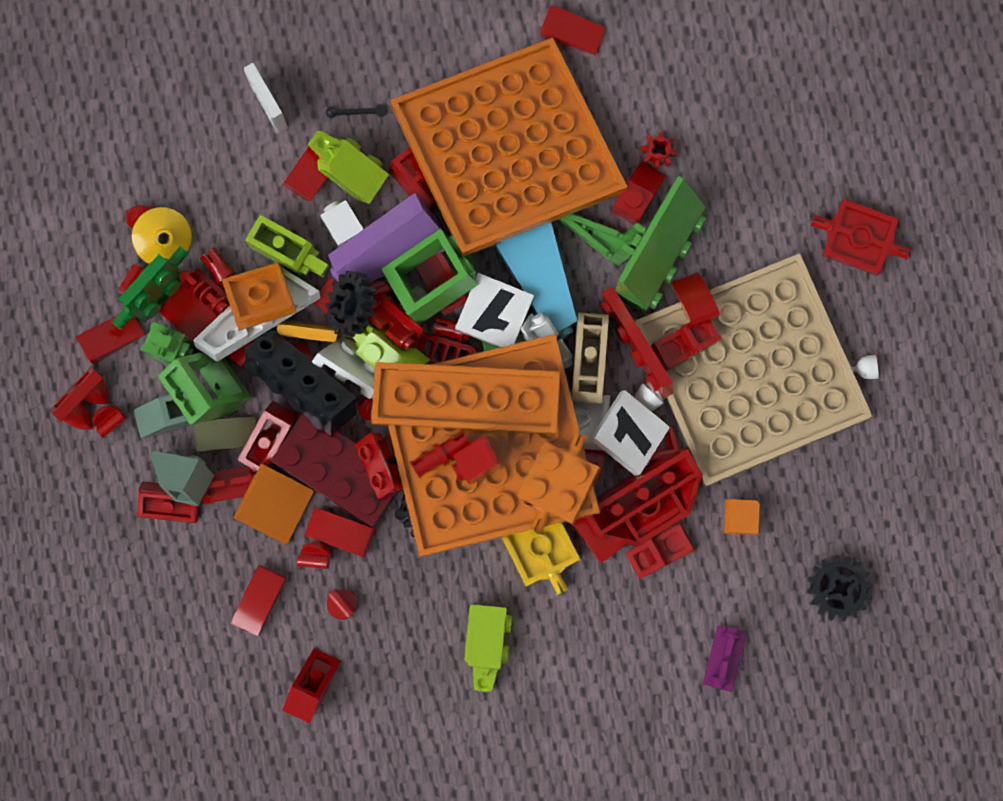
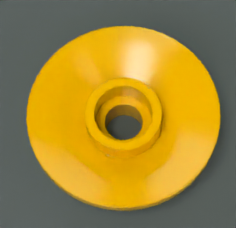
[132,207,192,264]

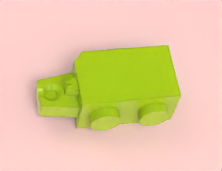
[308,130,389,204]
[245,215,330,278]
[353,323,430,369]
[464,604,512,692]

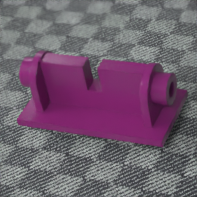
[702,625,747,692]

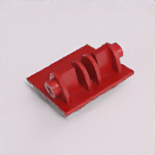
[159,268,230,343]

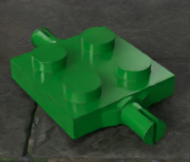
[111,246,189,330]

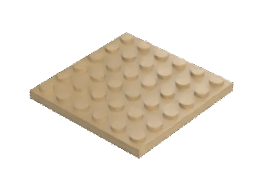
[635,253,873,487]

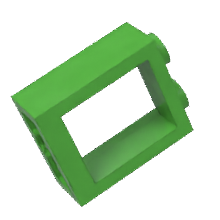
[381,228,479,325]
[158,352,251,425]

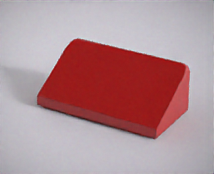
[137,481,200,523]

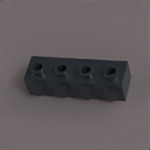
[244,328,357,436]

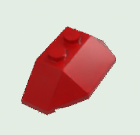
[586,448,703,547]

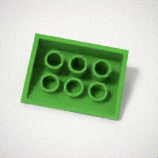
[615,176,706,314]

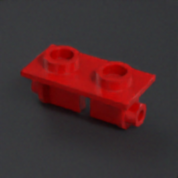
[368,291,425,350]
[355,432,403,500]
[202,466,257,504]

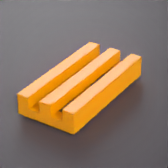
[277,320,340,342]

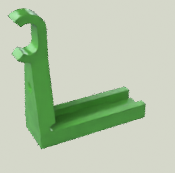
[558,213,647,266]

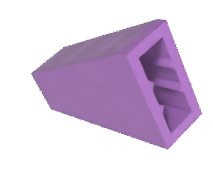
[328,193,450,282]

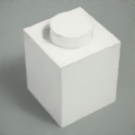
[320,200,364,248]

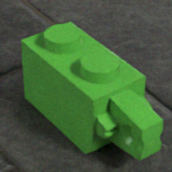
[140,322,195,366]

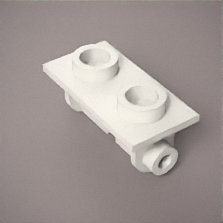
[520,313,573,369]

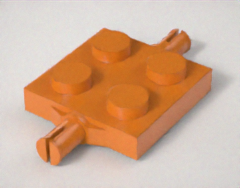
[517,433,600,533]

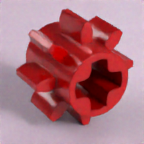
[640,132,678,171]

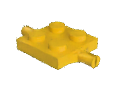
[501,523,580,595]

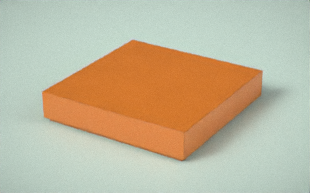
[221,262,297,331]
[233,464,314,545]

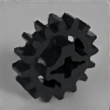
[325,270,377,338]
[806,555,873,622]

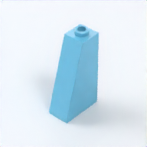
[496,222,577,340]

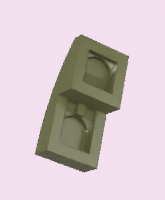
[194,416,257,453]

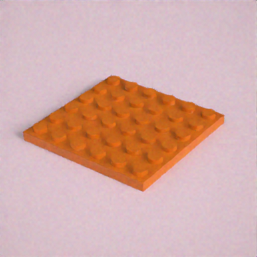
[390,37,627,257]
[388,334,600,557]

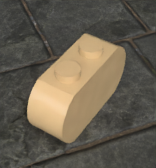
[571,312,608,404]

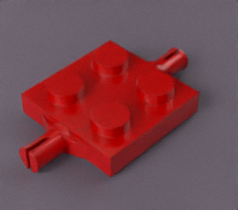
[810,199,911,276]

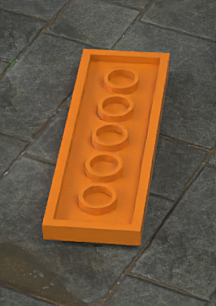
[371,362,560,434]

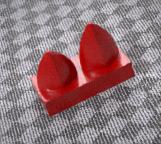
[50,367,110,430]

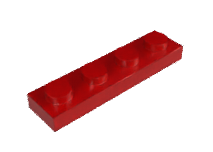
[600,286,673,399]

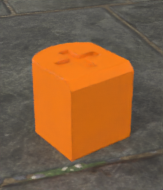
[724,499,760,536]

